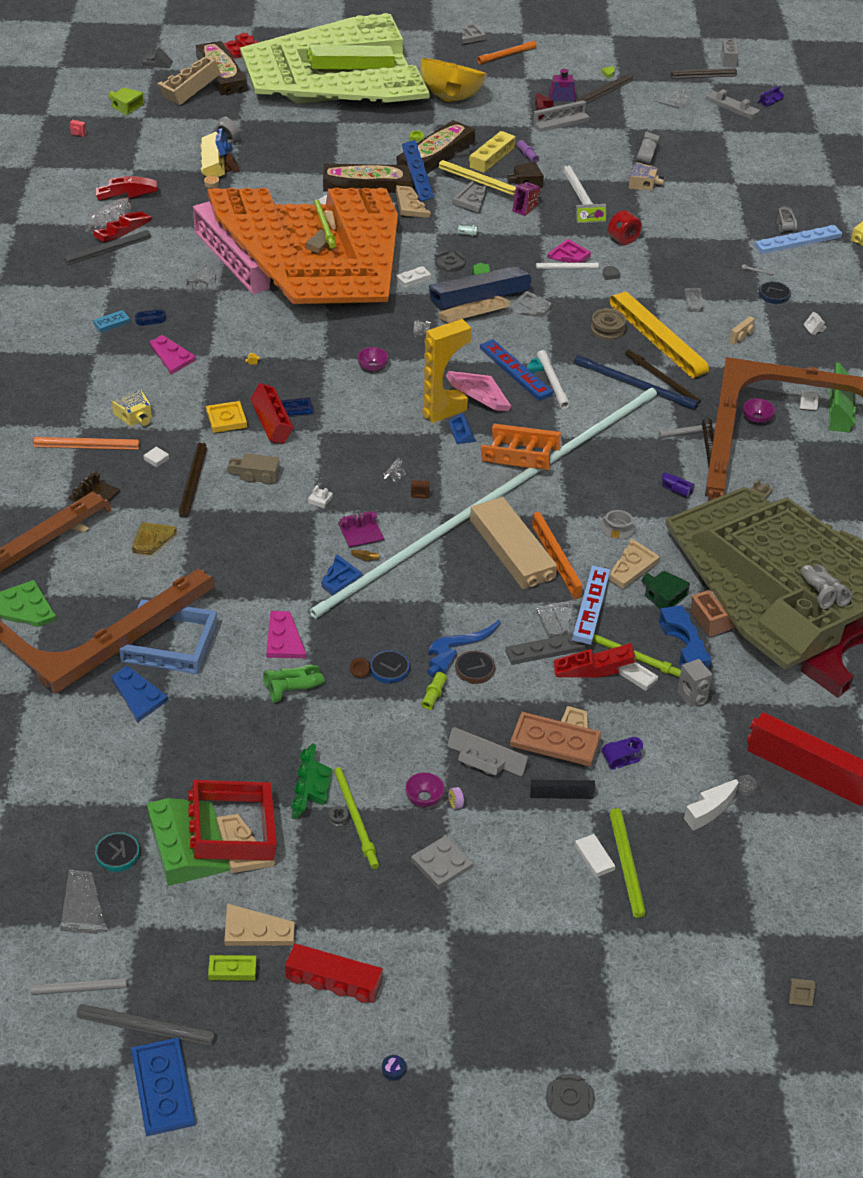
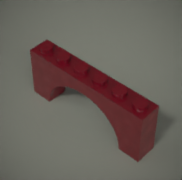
[801,617,863,698]

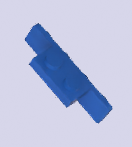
[402,140,434,201]

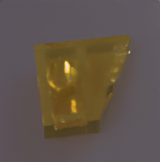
[132,522,177,555]

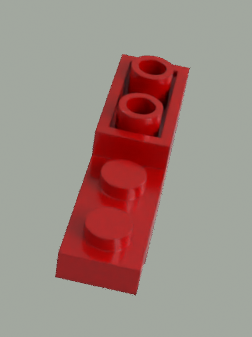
[96,176,158,200]
[554,643,636,678]

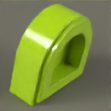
[409,130,424,142]

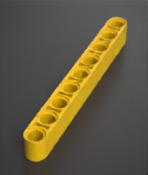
[610,291,709,379]

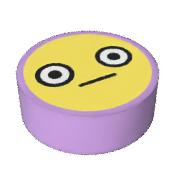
[448,787,464,809]

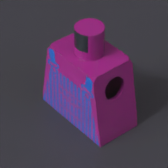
[548,69,576,101]

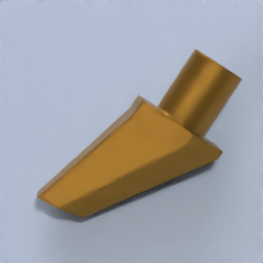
[351,549,379,562]

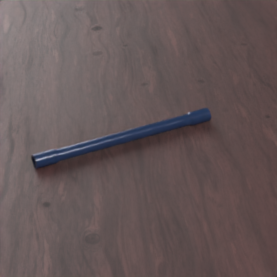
[574,355,699,410]

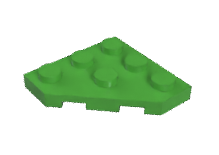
[0,580,56,627]

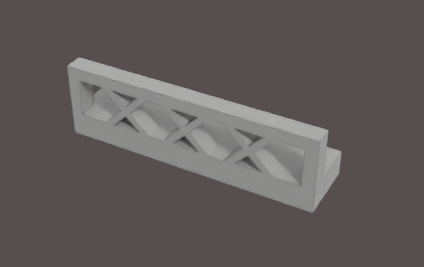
[533,100,590,132]

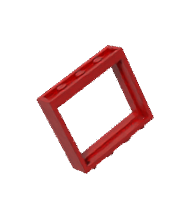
[187,780,277,861]

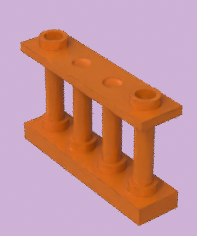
[481,424,562,470]

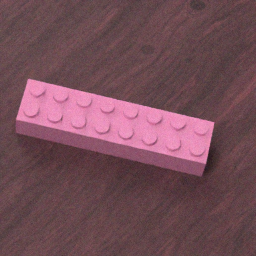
[193,201,271,294]

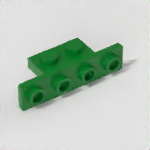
[291,743,332,819]

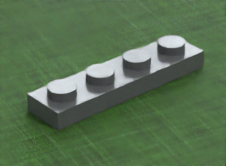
[505,634,586,665]

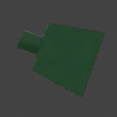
[641,571,690,609]

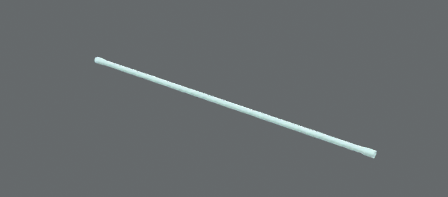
[309,388,657,619]

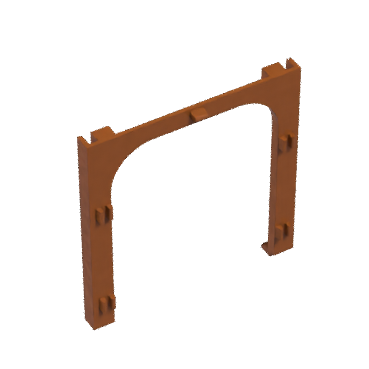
[705,357,863,502]
[0,491,215,694]

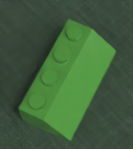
[829,363,856,433]

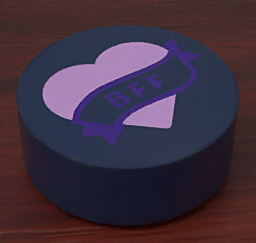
[382,1055,406,1081]

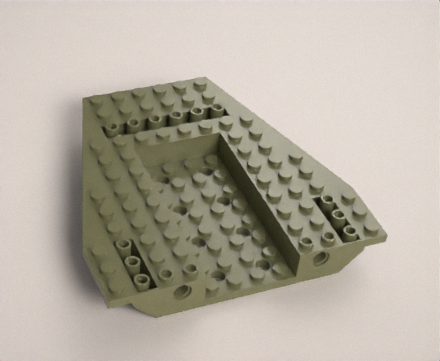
[665,487,863,670]

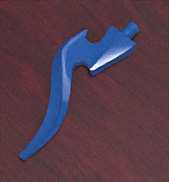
[427,620,501,676]

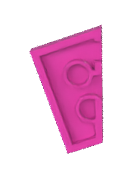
[266,611,306,659]

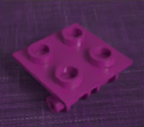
[338,511,384,547]

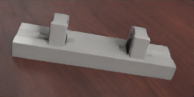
[706,89,760,119]

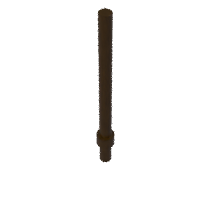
[625,349,701,404]

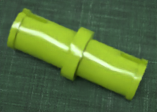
[421,672,448,710]

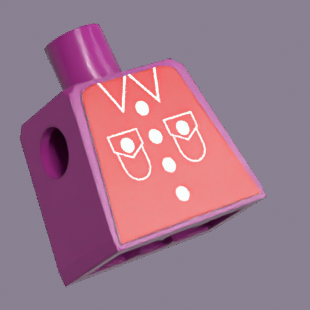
[512,182,541,216]

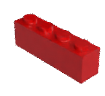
[250,383,294,444]
[285,943,383,1003]

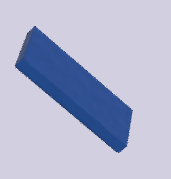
[131,1037,196,1137]

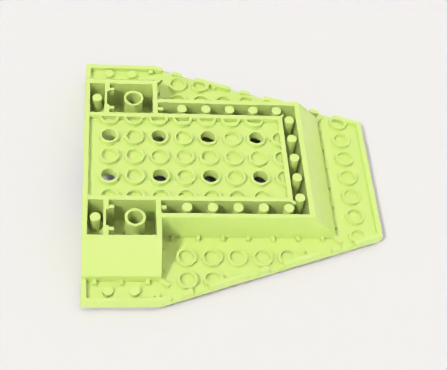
[240,13,429,104]

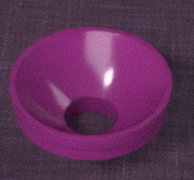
[358,347,388,371]
[743,399,775,423]
[405,772,444,807]

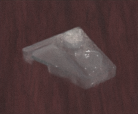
[537,600,573,638]

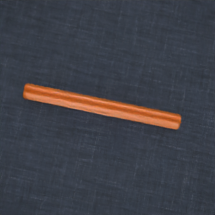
[33,437,140,450]

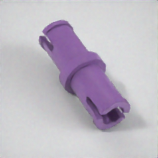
[517,140,539,162]

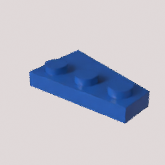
[112,666,168,723]

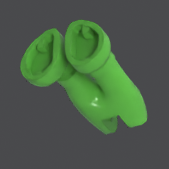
[263,664,325,703]

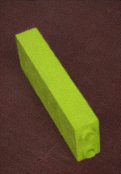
[307,45,395,69]

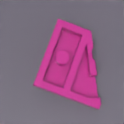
[547,239,591,263]

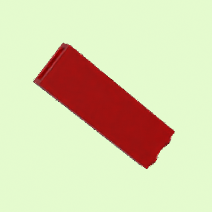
[747,712,863,806]

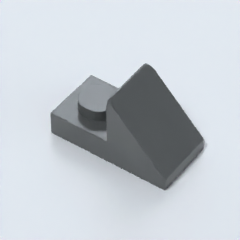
[142,47,173,69]

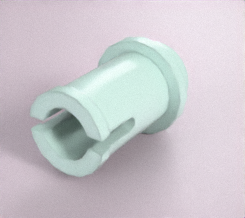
[458,225,478,237]

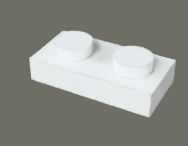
[396,266,431,288]

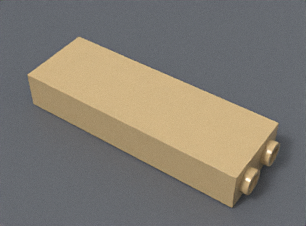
[470,497,557,589]

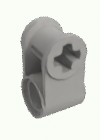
[777,206,797,233]

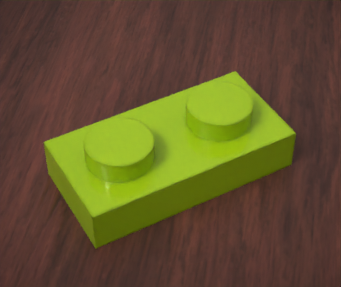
[208,955,257,981]

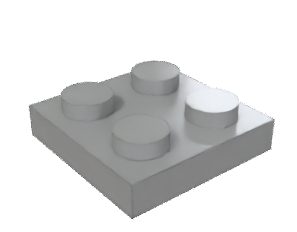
[411,835,473,890]

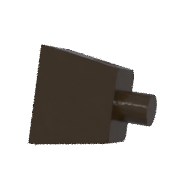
[507,161,544,188]

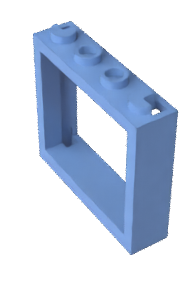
[120,599,218,674]

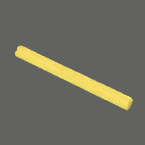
[439,160,516,195]

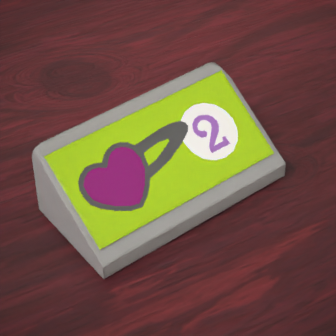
[575,203,606,223]

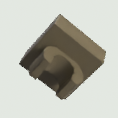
[751,479,773,499]
[788,978,815,1006]

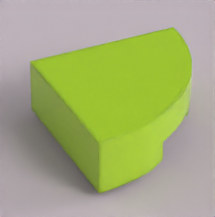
[601,66,615,79]

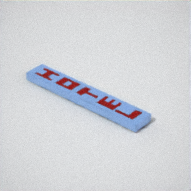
[572,565,610,645]

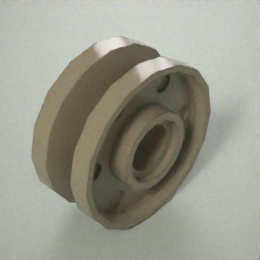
[591,308,626,340]

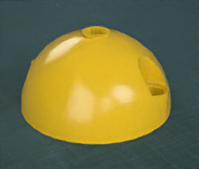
[420,58,488,102]

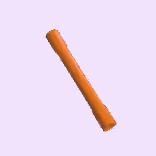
[477,41,537,64]

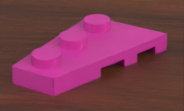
[150,335,196,375]

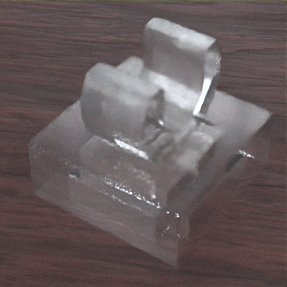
[381,458,406,482]

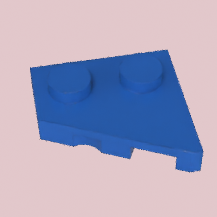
[321,555,363,595]

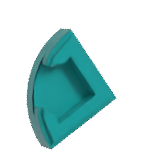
[527,357,544,373]

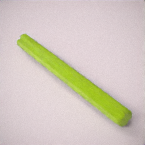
[610,808,646,918]

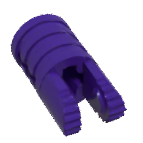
[662,473,695,498]

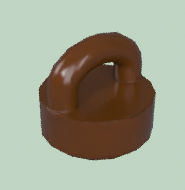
[350,657,371,677]

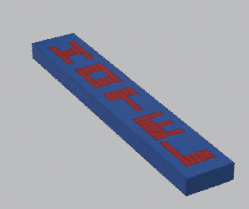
[480,339,553,401]

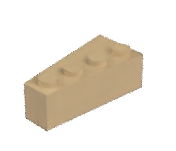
[157,56,221,106]

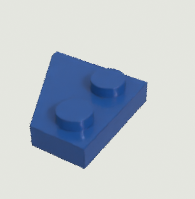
[215,128,233,157]

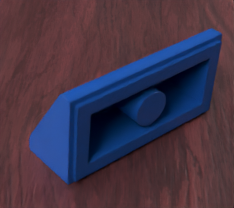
[448,413,477,444]

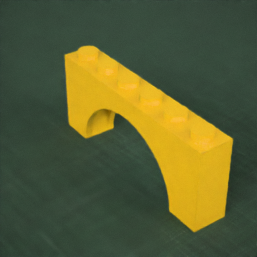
[422,319,472,423]

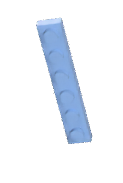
[754,225,842,254]

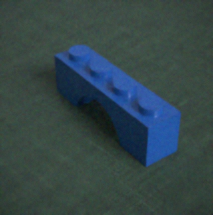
[658,605,711,669]

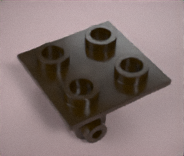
[68,471,120,502]

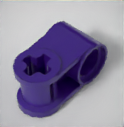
[601,737,643,770]

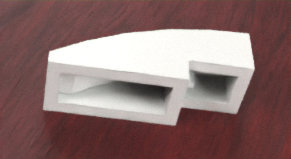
[684,779,738,831]

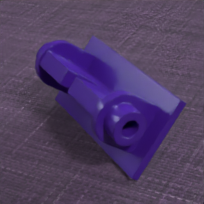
[758,85,784,106]

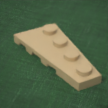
[438,296,510,323]

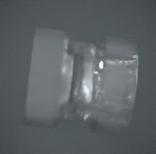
[413,320,431,337]

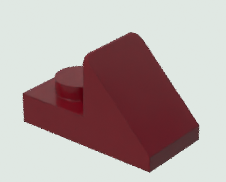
[535,93,554,119]

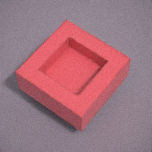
[70,120,87,137]

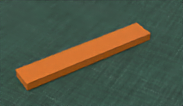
[532,511,583,599]

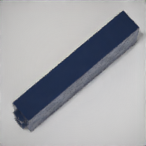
[429,266,531,309]

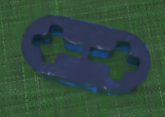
[135,309,166,326]

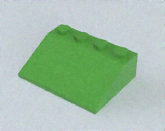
[147,798,230,886]

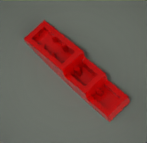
[93,211,152,242]

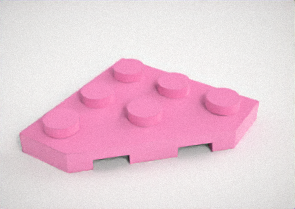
[446,371,511,412]

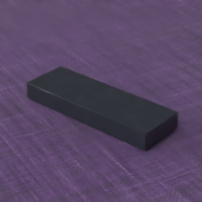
[530,780,595,799]

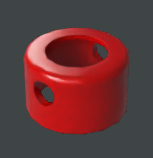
[607,210,642,245]

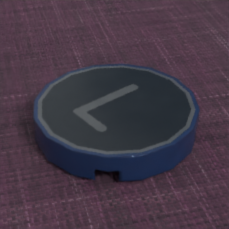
[759,281,791,304]

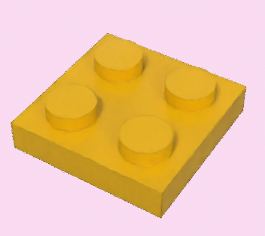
[206,401,247,433]

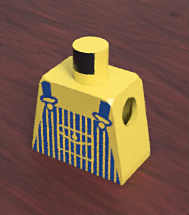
[111,389,152,426]

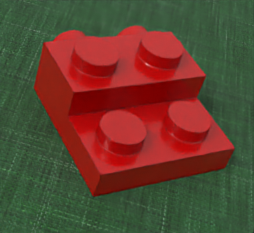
[223,33,259,59]

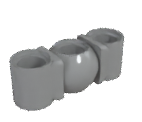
[636,131,659,165]

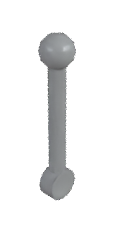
[741,264,774,276]

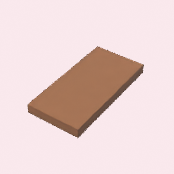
[510,712,601,767]

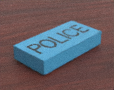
[93,310,130,333]

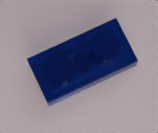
[281,397,313,416]

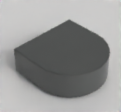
[602,266,620,280]

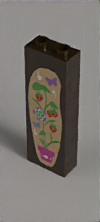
[195,41,247,95]
[396,120,475,174]
[323,163,415,193]

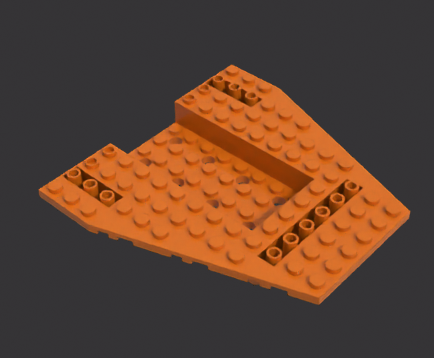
[207,188,398,304]

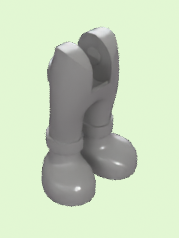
[801,564,852,609]

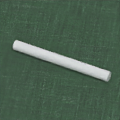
[536,263,599,269]

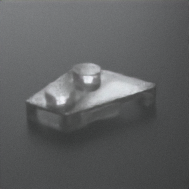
[508,291,552,317]

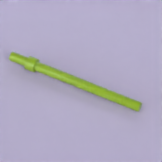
[314,200,336,249]
[592,634,681,678]
[334,767,379,869]

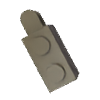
[227,453,280,484]

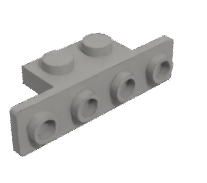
[448,727,528,776]

